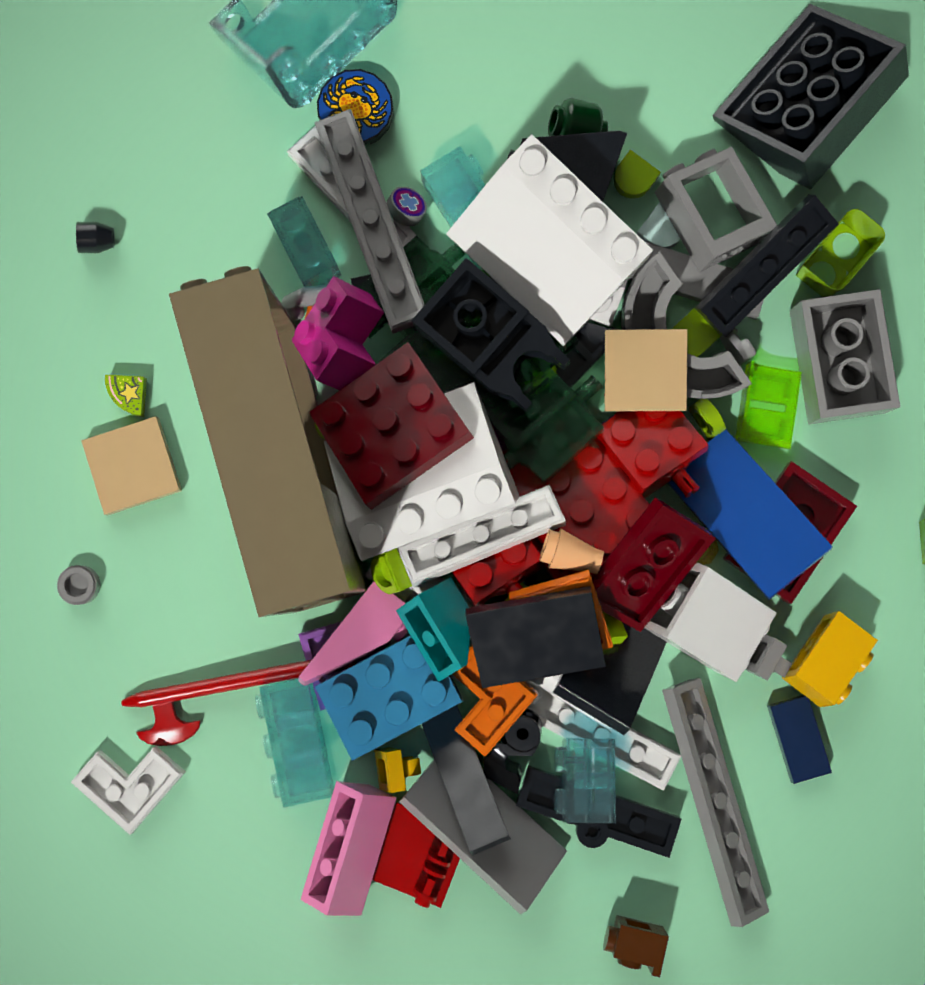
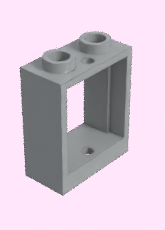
[654,146,777,272]

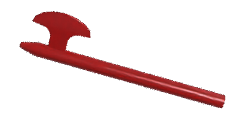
[121,659,357,746]

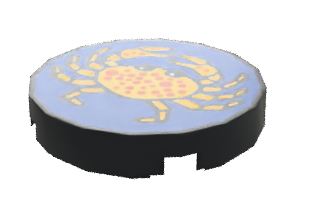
[317,69,394,145]

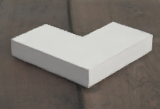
[71,746,186,835]

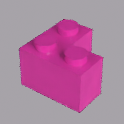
[292,276,384,390]

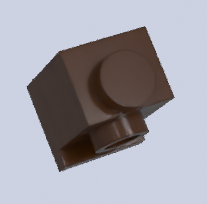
[603,915,669,978]

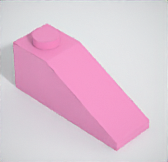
[298,581,408,686]

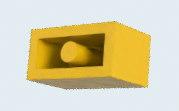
[782,611,878,707]

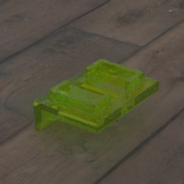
[735,361,802,449]

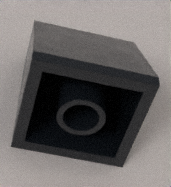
[507,131,627,202]

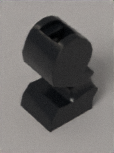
[483,709,542,794]

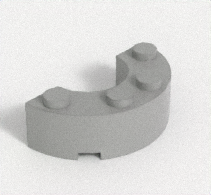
[621,251,752,399]

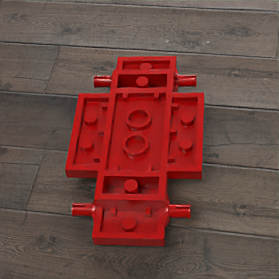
[451,393,709,606]

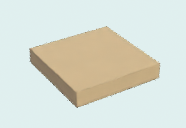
[605,329,687,411]
[81,416,182,515]

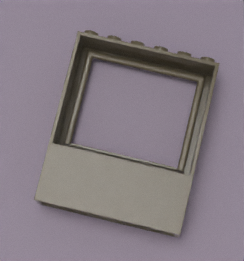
[169,266,370,617]

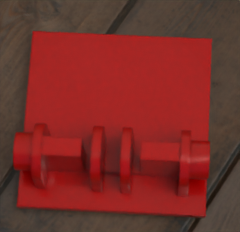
[372,802,460,908]

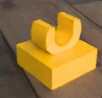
[374,747,421,793]

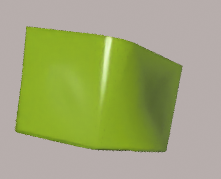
[796,209,885,297]

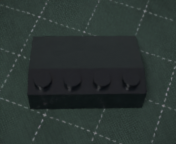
[712,4,909,190]

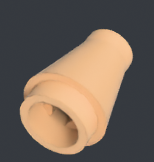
[539,529,604,575]

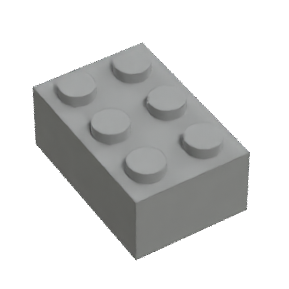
[790,289,900,425]

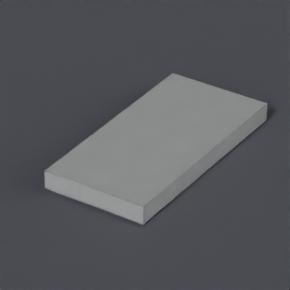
[399,759,567,914]

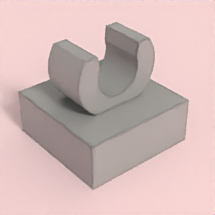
[746,634,792,681]

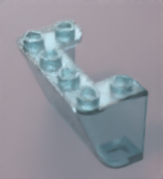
[209,0,397,108]

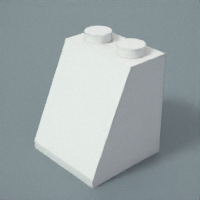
[645,563,777,682]

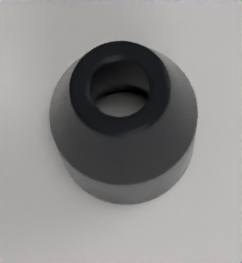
[76,222,115,253]

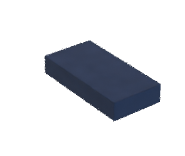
[767,695,832,784]

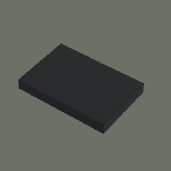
[465,586,606,688]
[552,622,667,735]

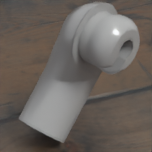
[281,285,327,320]

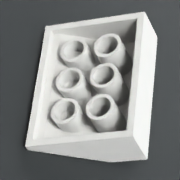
[446,134,653,346]
[324,382,519,561]

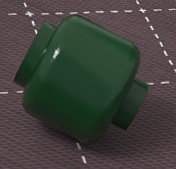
[548,98,608,136]

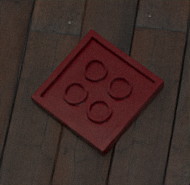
[309,342,474,510]

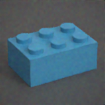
[315,635,464,761]

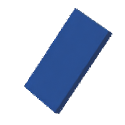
[667,430,833,600]

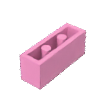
[300,781,397,916]

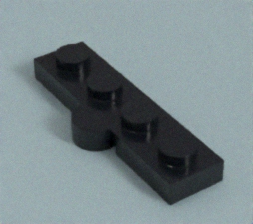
[516,765,682,858]

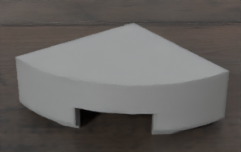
[719,328,756,366]

